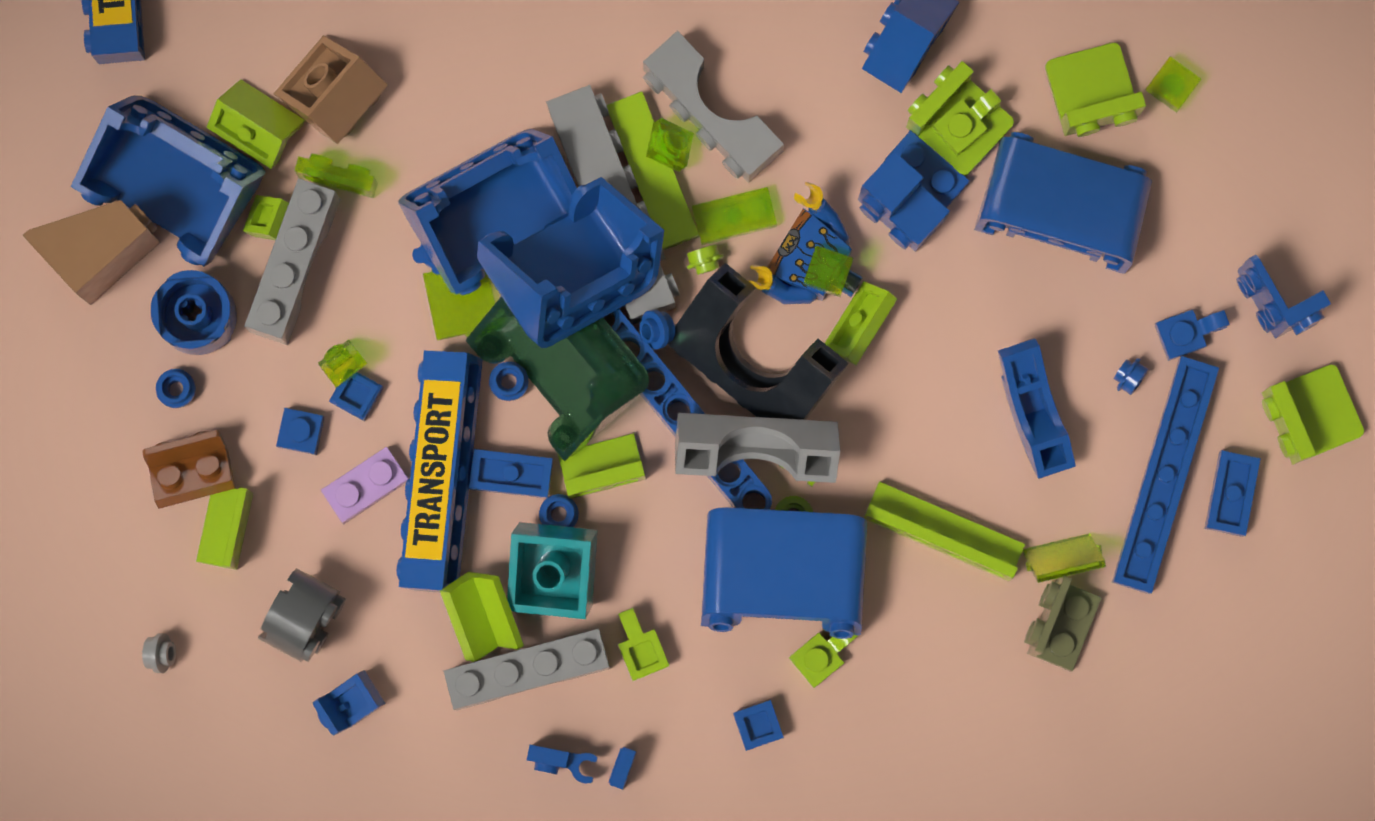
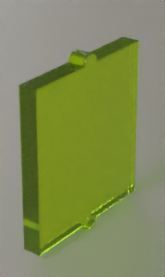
[423,269,500,341]
[1023,533,1106,583]

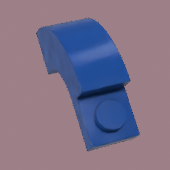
[997,338,1076,479]

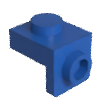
[313,670,386,736]

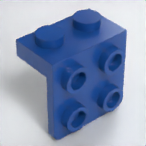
[1236,254,1331,339]

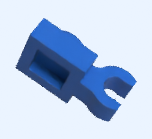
[1155,310,1230,361]
[527,745,598,784]

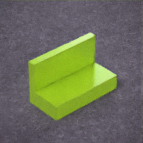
[206,79,305,169]
[557,433,646,499]
[196,487,253,570]
[440,572,524,662]

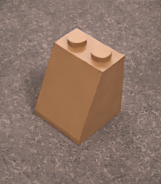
[23,200,161,305]

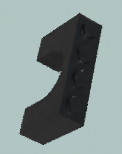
[667,263,849,420]

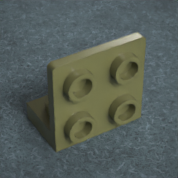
[1024,576,1102,672]

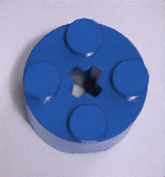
[151,270,237,355]

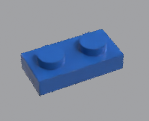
[884,130,969,208]
[469,449,553,499]
[1204,450,1261,537]

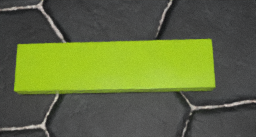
[606,91,699,250]

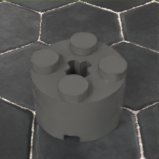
[258,568,346,662]

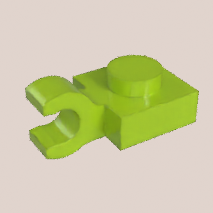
[932,89,1001,156]
[618,608,669,681]
[789,633,858,688]

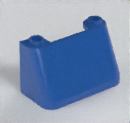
[71,95,266,267]
[398,129,577,295]
[974,132,1152,274]
[477,177,664,348]
[701,507,868,639]

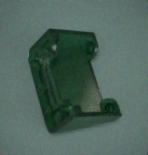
[466,296,649,462]

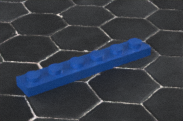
[1111,356,1219,595]

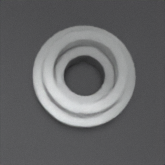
[142,633,176,673]

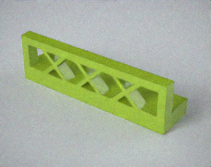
[864,481,1025,581]

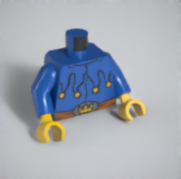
[747,182,863,304]

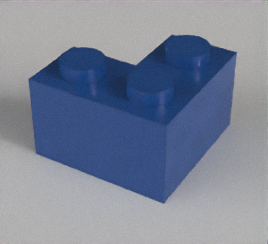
[862,0,959,93]
[858,151,950,252]

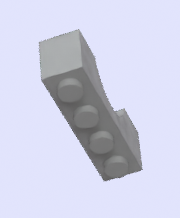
[643,31,784,183]
[244,178,341,346]
[675,413,840,483]
[443,629,610,710]

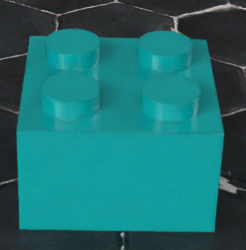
[507,522,598,619]

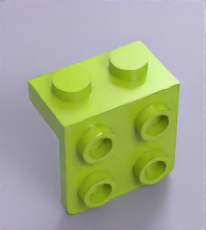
[1045,43,1146,137]
[906,61,1014,176]
[1261,365,1364,465]

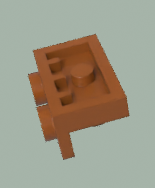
[142,430,235,509]

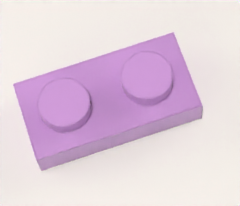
[321,447,408,524]

